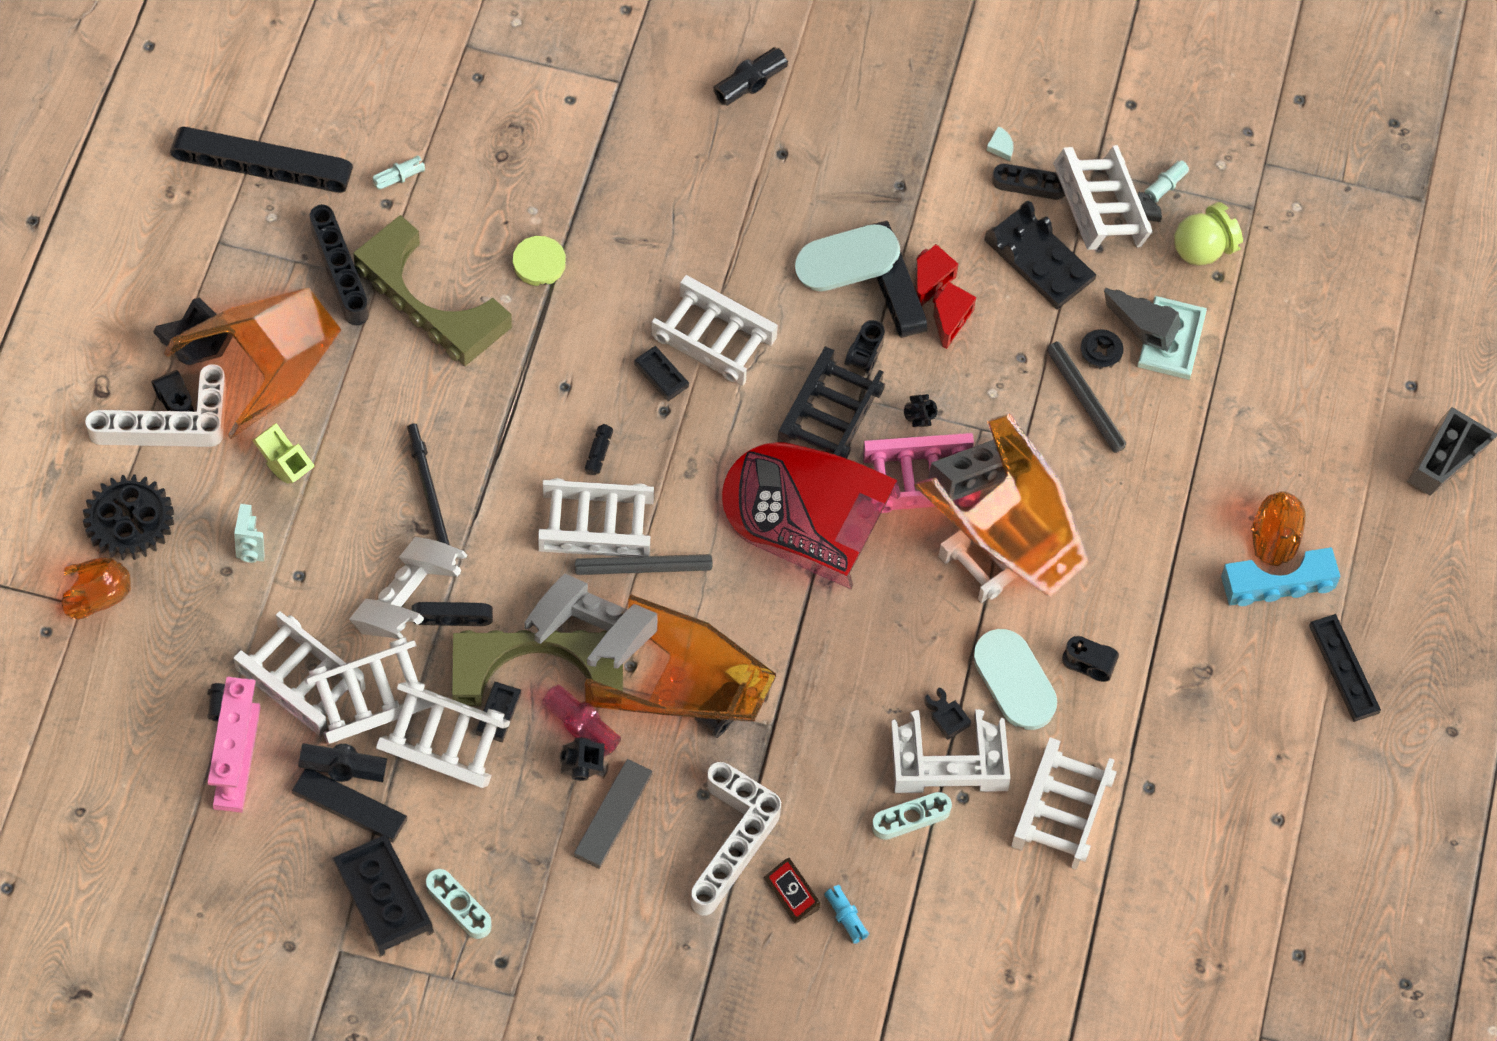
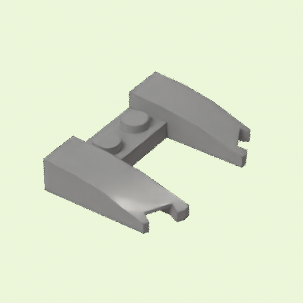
[524,574,657,668]

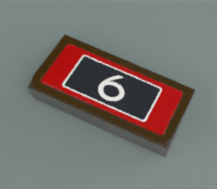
[764,857,820,924]

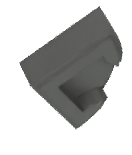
[1138,192,1162,222]

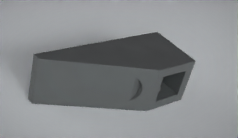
[1104,288,1181,351]

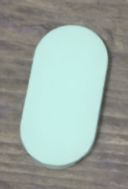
[795,225,900,291]
[974,629,1057,730]

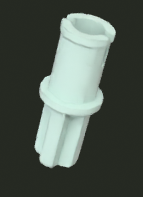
[372,155,425,190]
[1144,161,1189,203]

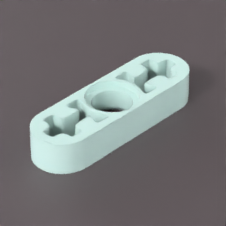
[872,792,952,840]
[426,869,491,939]

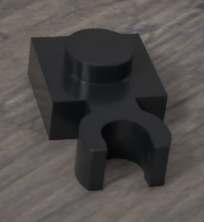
[924,687,972,740]

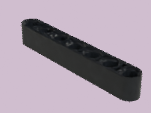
[170,127,353,193]

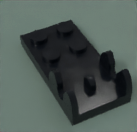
[984,201,1097,310]
[333,834,434,957]

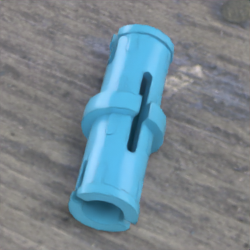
[824,885,869,944]

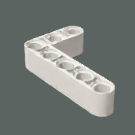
[85,364,227,447]
[691,762,781,915]

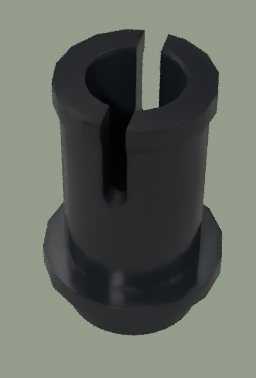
[207,683,225,721]

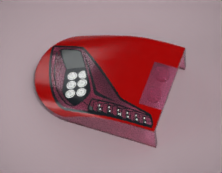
[722,442,901,590]

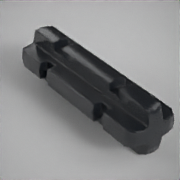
[585,424,613,475]

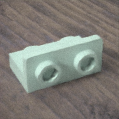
[234,504,265,563]

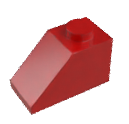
[915,244,959,306]
[932,282,977,349]

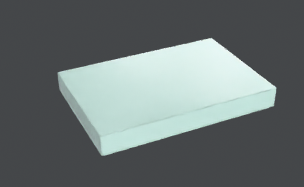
[1137,296,1207,380]

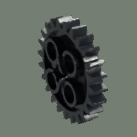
[83,474,174,560]

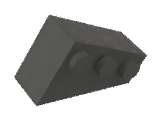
[1407,407,1497,496]

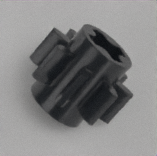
[904,394,938,427]

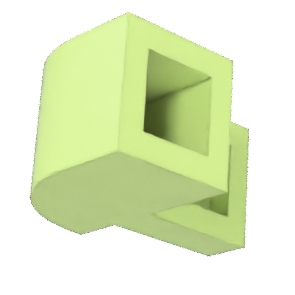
[252,423,315,484]

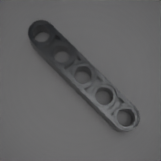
[310,204,369,325]
[862,220,928,338]

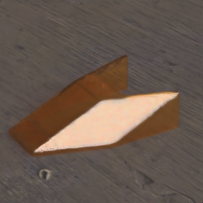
[164,287,342,439]
[914,413,1088,596]
[585,594,776,722]

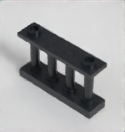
[777,346,885,459]

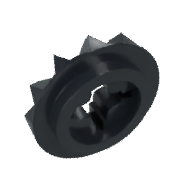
[1080,329,1124,370]

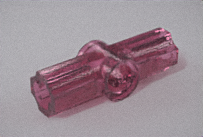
[542,684,621,757]

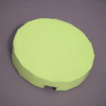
[513,236,566,286]

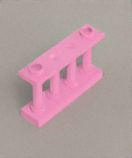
[862,433,981,513]
[208,677,260,813]

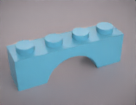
[1221,547,1341,606]

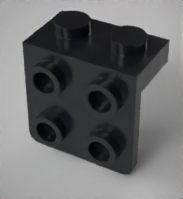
[153,298,235,365]

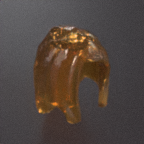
[1251,491,1306,566]
[62,558,131,619]

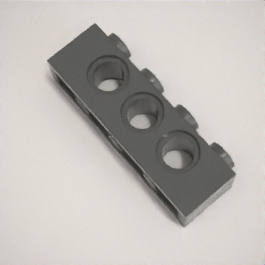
[927,432,1036,503]

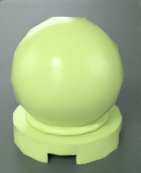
[1174,202,1243,266]

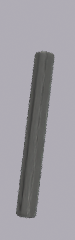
[1047,341,1126,453]
[575,554,713,575]

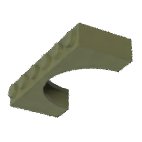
[353,215,512,366]
[452,630,623,706]

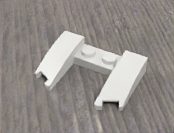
[349,537,467,639]
[891,709,1010,793]

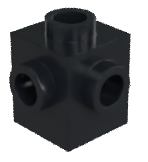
[560,738,605,781]

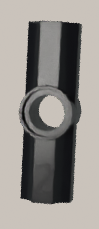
[713,47,788,106]
[298,743,388,783]

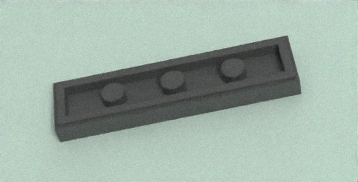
[574,759,653,869]

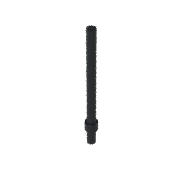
[407,423,450,545]

